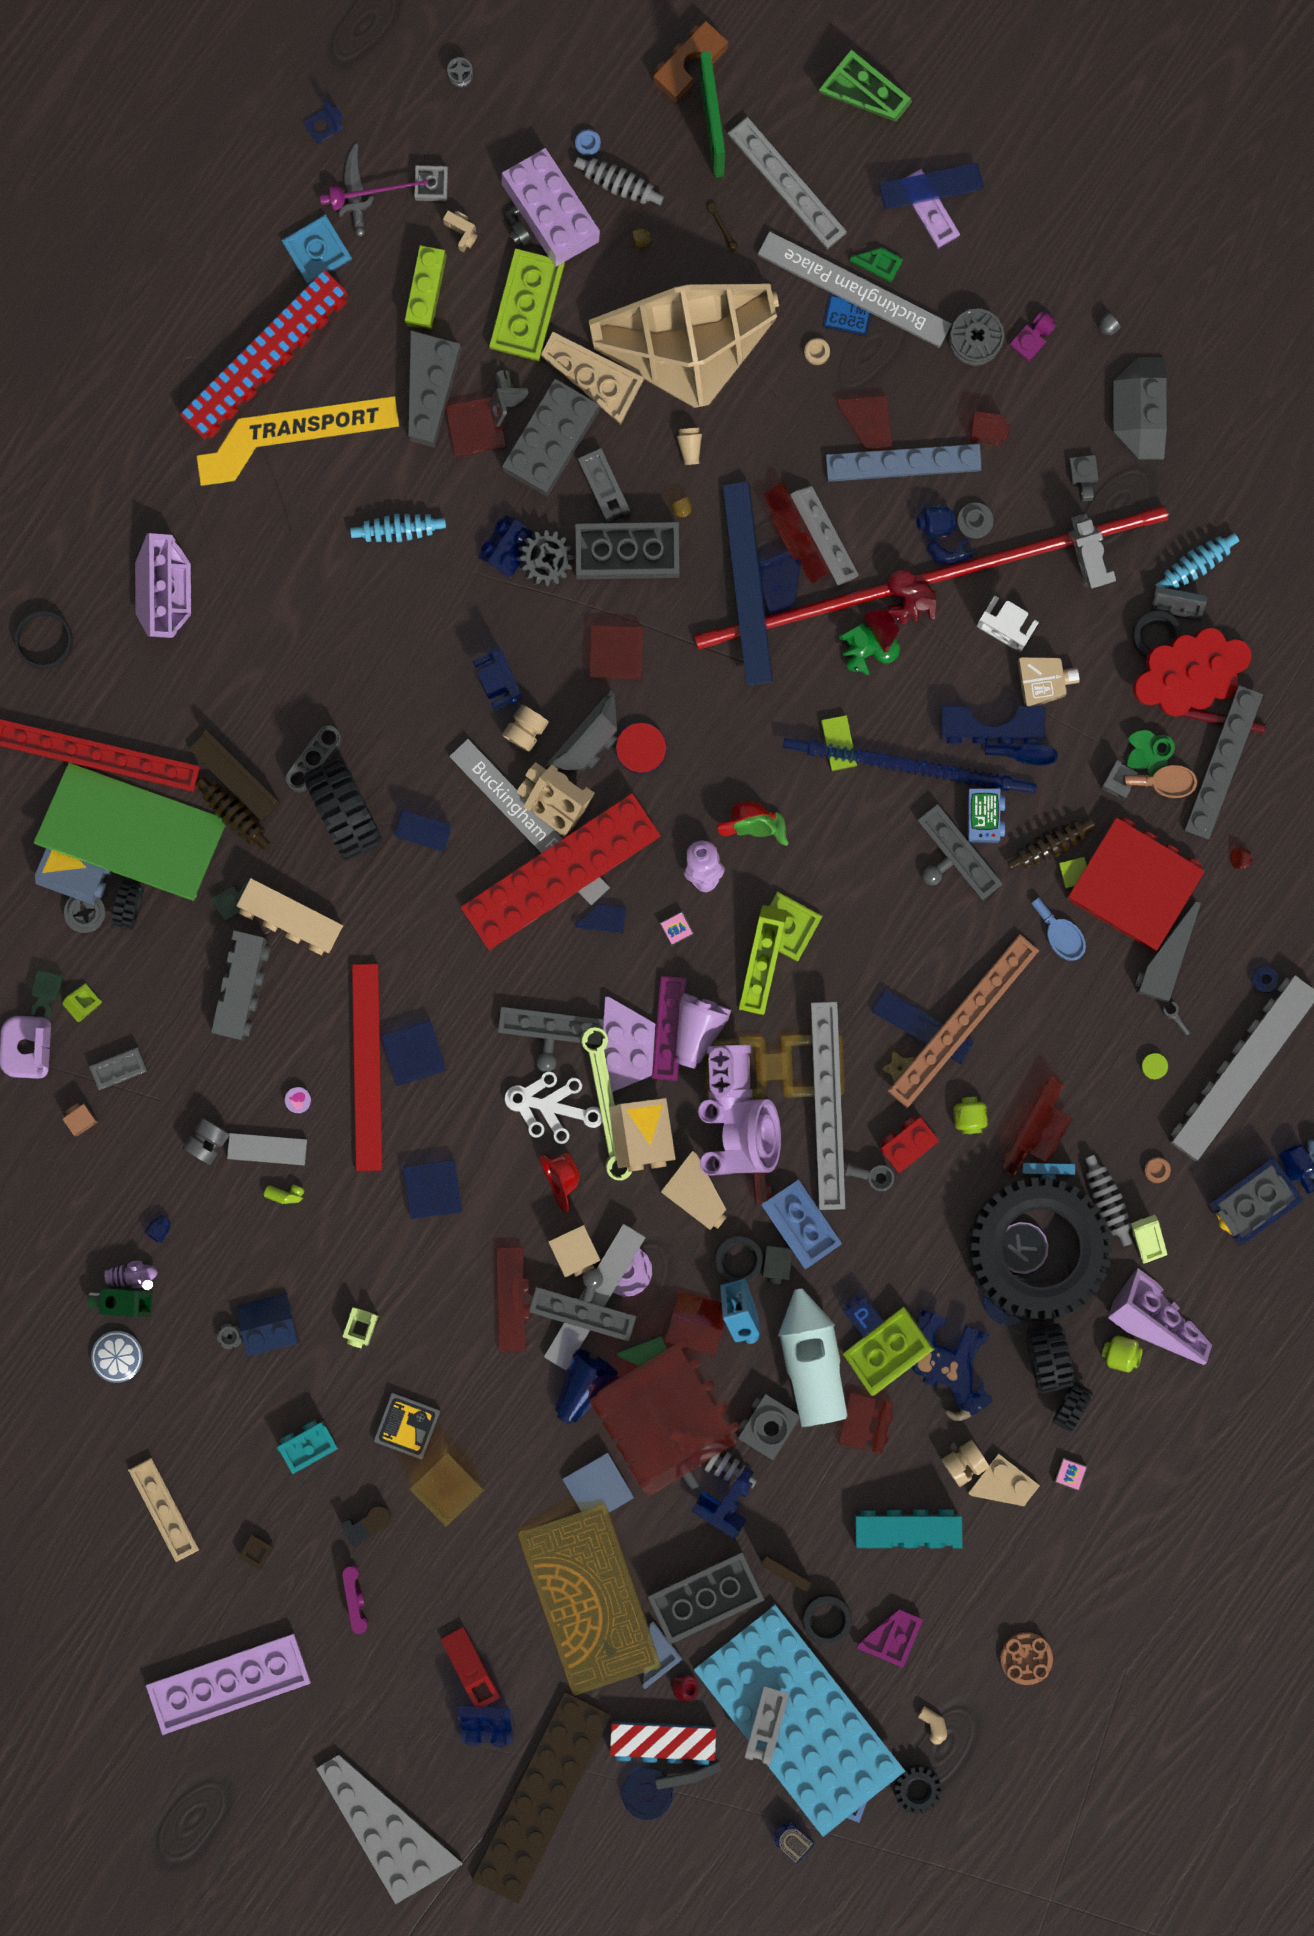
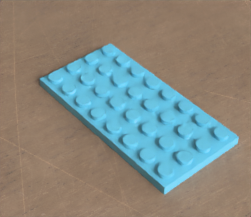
[694,1605,905,1837]

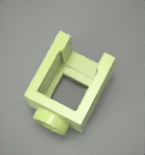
[343,1307,379,1348]

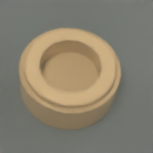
[804,338,830,365]

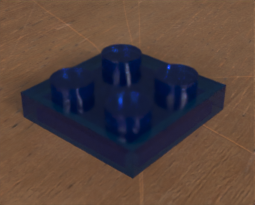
[382,1021,447,1086]
[404,1160,462,1219]

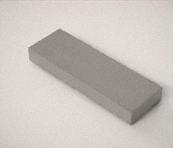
[227,1133,307,1166]

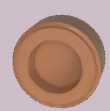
[1144,1157,1171,1183]

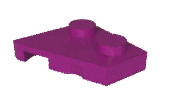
[856,1609,923,1668]

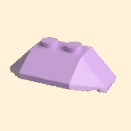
[135,533,191,638]

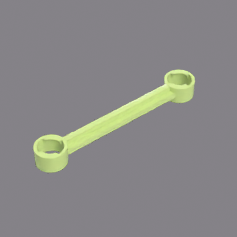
[581,1027,631,1180]

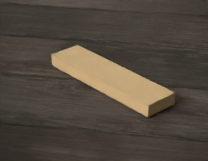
[128,1458,200,1562]

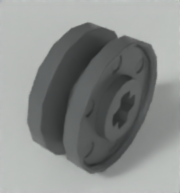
[949,308,1004,366]

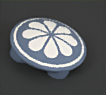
[91,1331,143,1383]

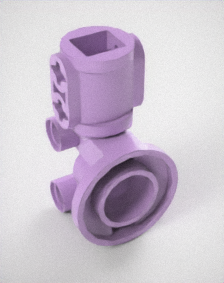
[698,1045,781,1175]

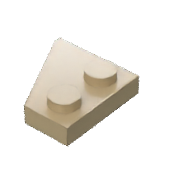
[968,1454,1040,1506]

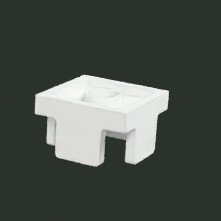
[977,596,1039,653]

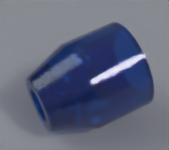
[144,1215,171,1244]

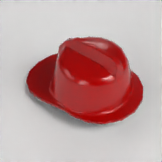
[539,1153,579,1213]

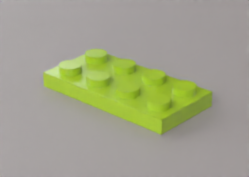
[489,249,565,361]

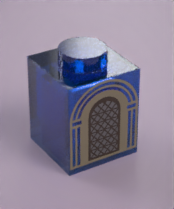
[773,1821,815,1864]

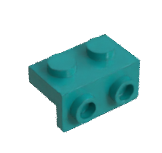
[276,1420,339,1474]

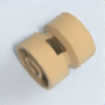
[502,704,549,753]
[941,1439,990,1487]

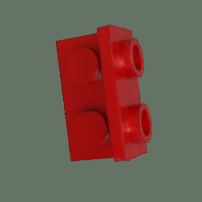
[880,1116,939,1173]

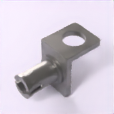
[488,370,529,427]

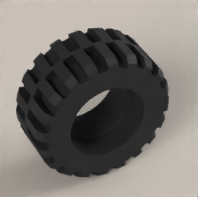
[303,757,383,861]

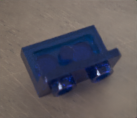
[478,516,533,578]

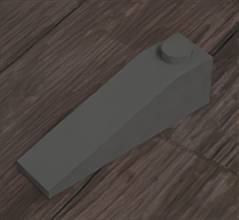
[1135,901,1201,1002]

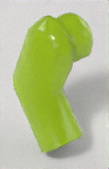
[264,1185,304,1204]

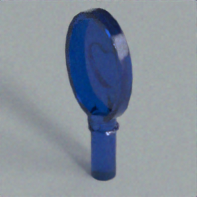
[985,743,1058,766]

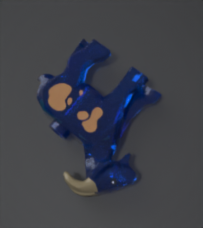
[910,1309,992,1421]

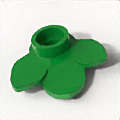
[1127,730,1175,776]

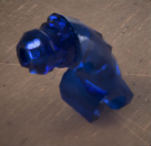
[927,540,975,564]

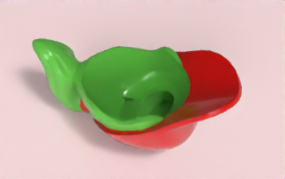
[717,801,789,846]

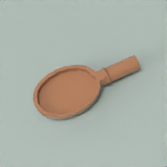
[1123,765,1197,798]

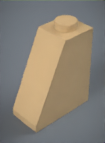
[661,1151,727,1230]

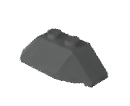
[1113,357,1167,460]
[543,690,618,773]

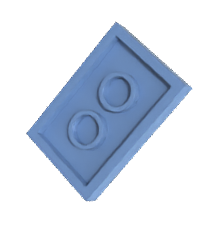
[762,1179,842,1269]

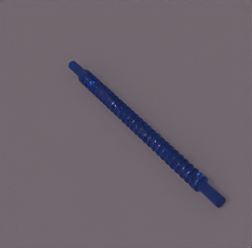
[782,738,1037,794]

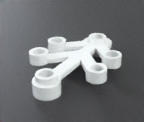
[505,1072,602,1144]

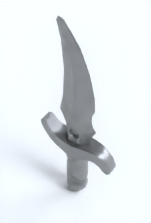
[339,143,374,237]

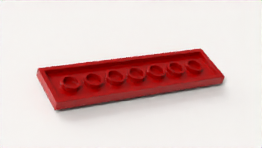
[461,793,661,950]

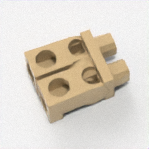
[517,762,594,837]

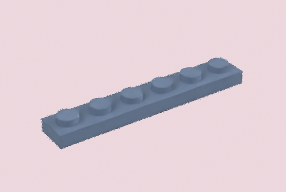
[826,444,982,482]

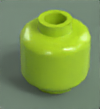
[1102,1335,1143,1372]

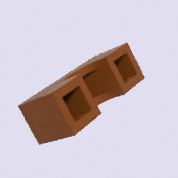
[653,21,728,103]

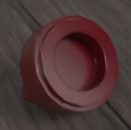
[672,1675,698,1701]

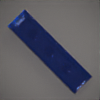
[879,163,984,210]
[872,990,974,1065]

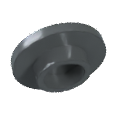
[957,503,994,539]

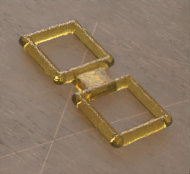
[704,1034,845,1100]

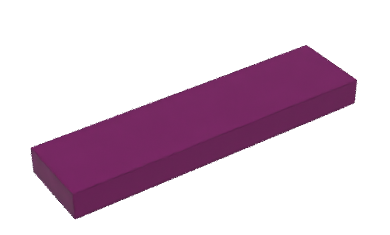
[652,976,687,1081]

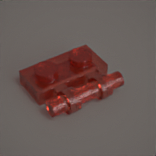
[839,1393,894,1454]

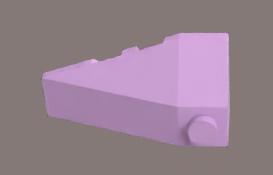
[1108,1268,1212,1365]

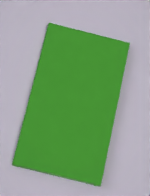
[34,763,226,901]

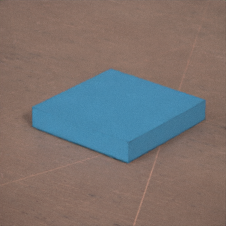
[282,214,352,285]

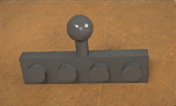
[918,804,1003,901]
[498,1007,604,1072]
[529,1269,637,1341]

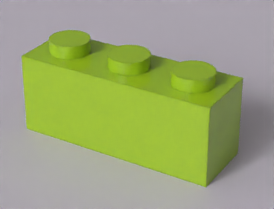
[405,246,446,331]

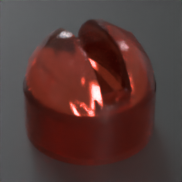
[1231,848,1253,869]

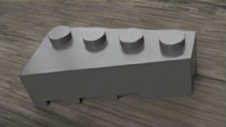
[409,331,462,448]
[211,931,271,1041]

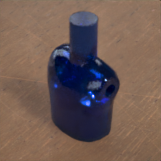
[1279,1143,1314,1194]

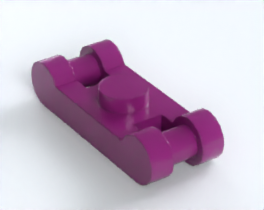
[342,1565,369,1634]

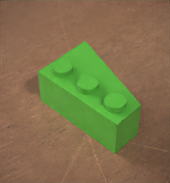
[819,50,912,122]

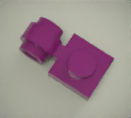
[1010,312,1058,362]

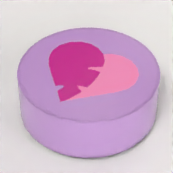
[285,1087,311,1113]

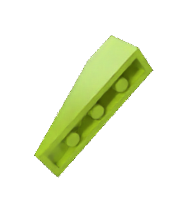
[739,905,788,1015]

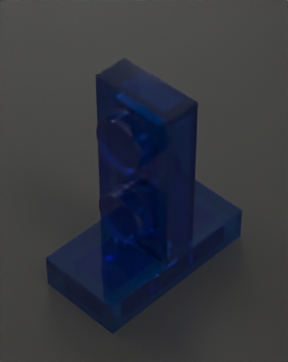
[691,1467,754,1539]

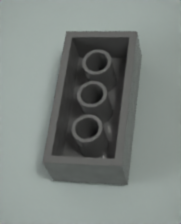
[502,379,600,497]
[575,522,679,579]
[648,1551,764,1644]

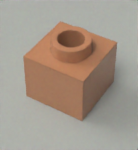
[63,1103,98,1136]

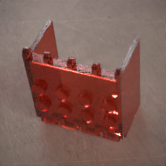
[589,1339,740,1497]

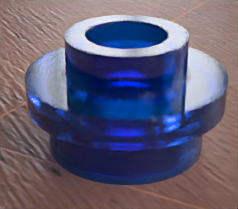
[1252,967,1279,993]

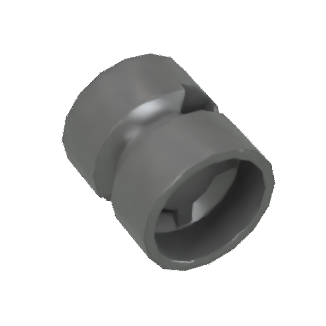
[182,1117,230,1165]

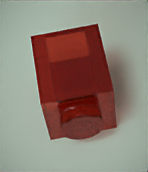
[970,411,1010,446]

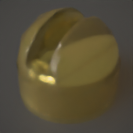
[631,228,652,249]
[670,497,692,517]

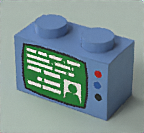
[968,789,1005,843]

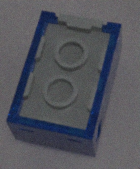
[1208,1158,1304,1246]

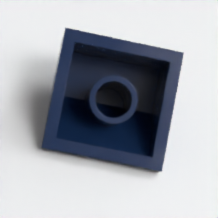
[237,1293,300,1357]

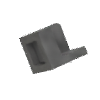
[1101,759,1138,801]

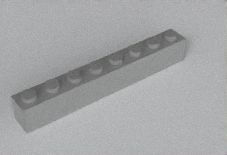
[1170,976,1314,1161]

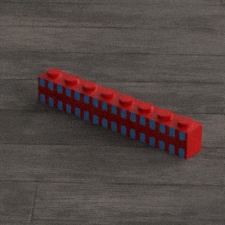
[180,270,348,440]

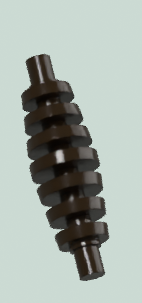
[197,777,271,850]
[1007,818,1096,871]

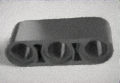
[286,726,342,792]

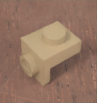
[443,211,477,252]

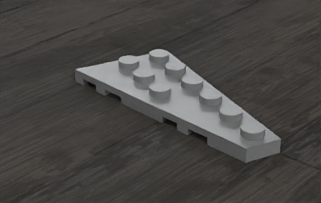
[316,1754,463,1904]

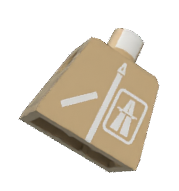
[1017,658,1079,709]

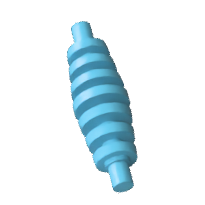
[350,514,446,542]
[1155,533,1239,590]

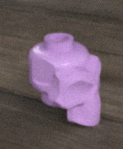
[684,840,725,892]

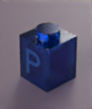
[844,1296,884,1337]

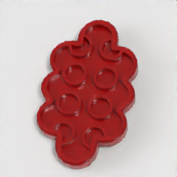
[1132,628,1251,717]

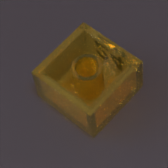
[410,1452,485,1527]

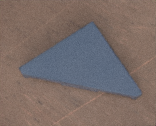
[642,1621,683,1689]

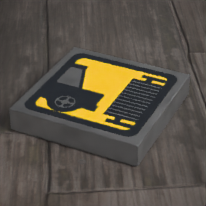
[374,1393,441,1460]

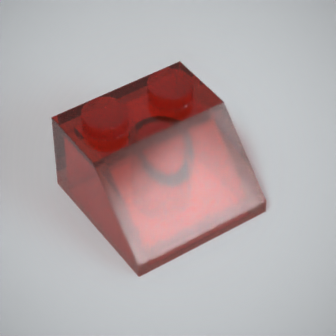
[665,1291,725,1356]

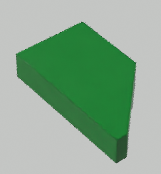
[849,247,903,283]
[617,1336,671,1370]

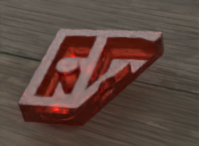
[837,395,892,450]

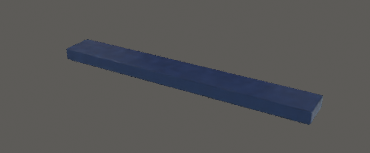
[723,481,773,686]

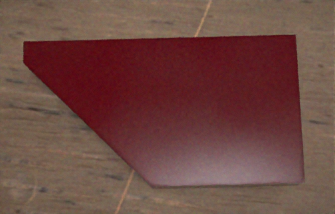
[864,610,899,653]

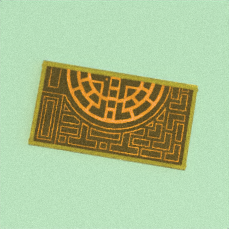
[518,1503,661,1696]

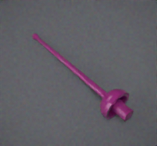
[320,179,428,211]

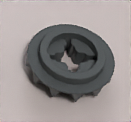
[64,897,105,933]

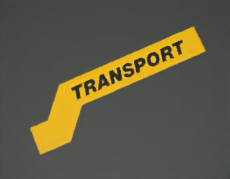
[197,396,399,486]

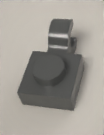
[1069,455,1099,502]

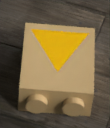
[609,1098,676,1172]

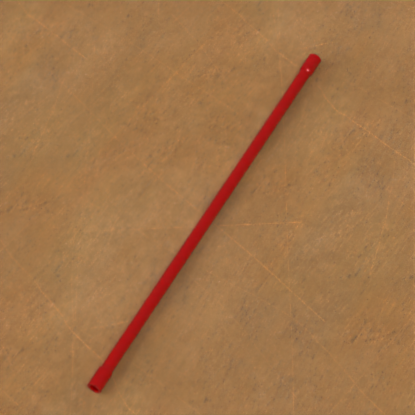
[694,505,1168,650]

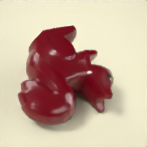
[887,569,936,624]

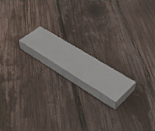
[790,486,859,585]

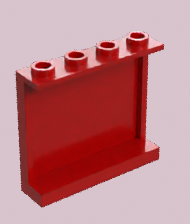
[1066,817,1205,952]

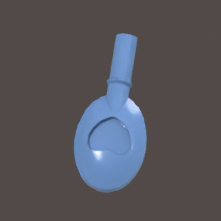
[1031,897,1086,961]

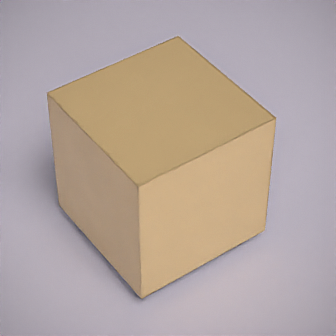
[549,1225,601,1277]

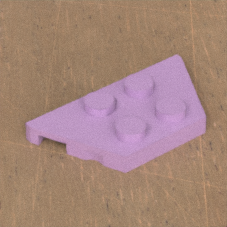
[602,997,655,1092]

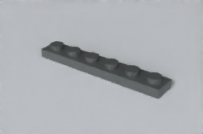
[1184,686,1263,840]

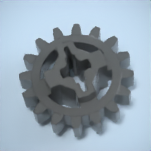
[517,530,574,586]

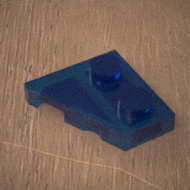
[759,547,802,614]

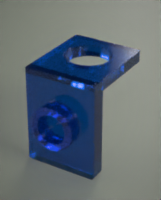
[304,100,343,144]

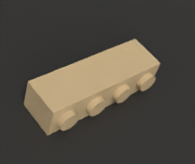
[236,879,343,956]

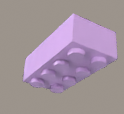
[502,148,600,267]

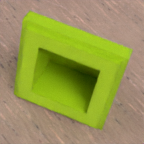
[62,983,102,1022]

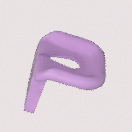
[0,1016,51,1079]

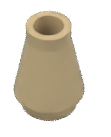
[677,428,702,465]

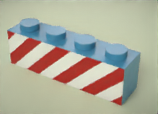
[610,1721,716,1765]

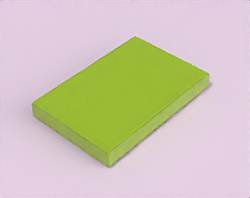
[843,1307,934,1396]

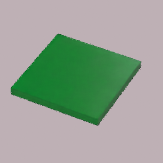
[700,51,725,178]

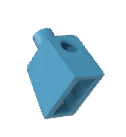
[720,1278,760,1344]

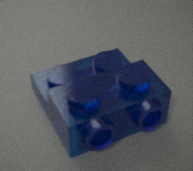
[458,1706,515,1747]

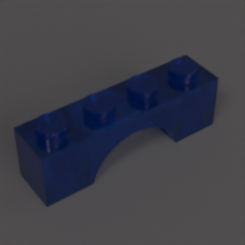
[941,706,1045,745]

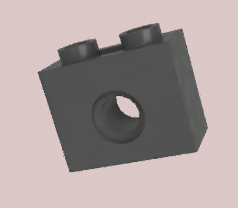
[736,1394,800,1460]

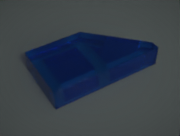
[576,904,626,934]

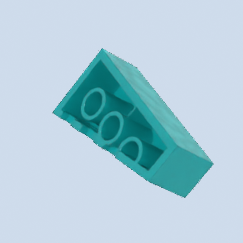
[855,1509,962,1548]

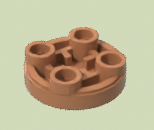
[1000,1632,1053,1685]

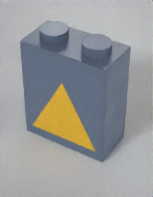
[35,848,112,905]

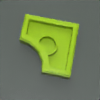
[769,892,823,962]

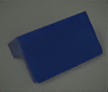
[395,810,452,853]

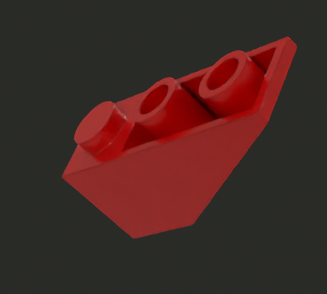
[441,1626,501,1711]

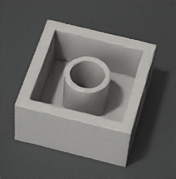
[415,166,448,202]

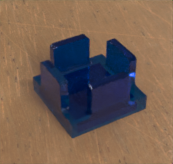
[472,647,523,710]

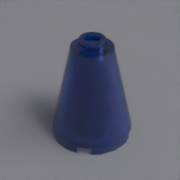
[555,1349,620,1424]

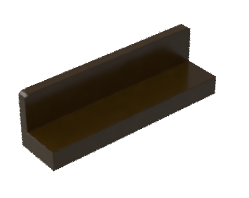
[189,729,280,822]

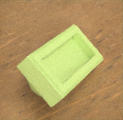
[1131,1215,1167,1264]

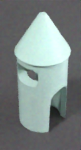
[778,1288,847,1427]

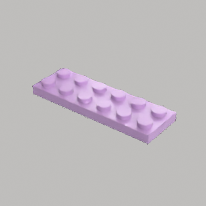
[146,1633,311,1735]

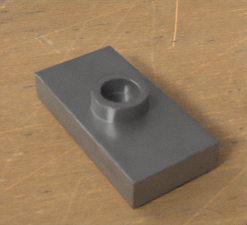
[1151,587,1207,620]
[89,1047,148,1091]

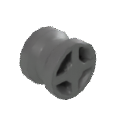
[447,57,473,87]

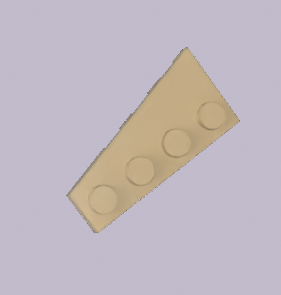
[541,332,644,425]

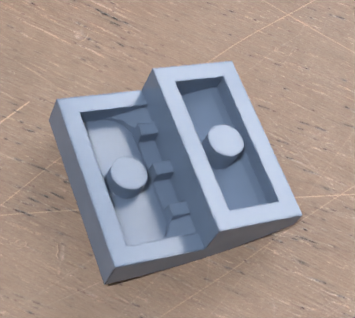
[562,1453,634,1515]

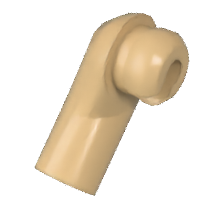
[918,1706,947,1745]

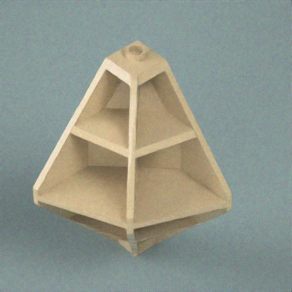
[589,284,779,408]

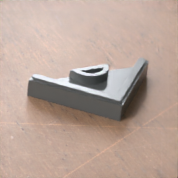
[655,1761,722,1789]

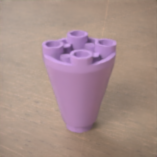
[675,993,731,1069]

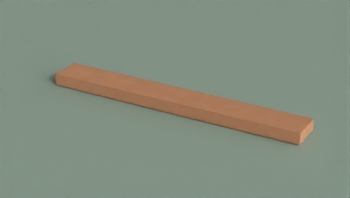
[887,934,1039,1108]

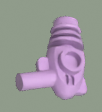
[105,1261,158,1290]

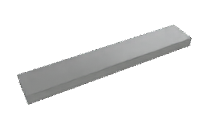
[728,117,847,250]
[544,1224,646,1370]

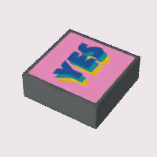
[659,911,694,946]
[1054,1458,1087,1491]

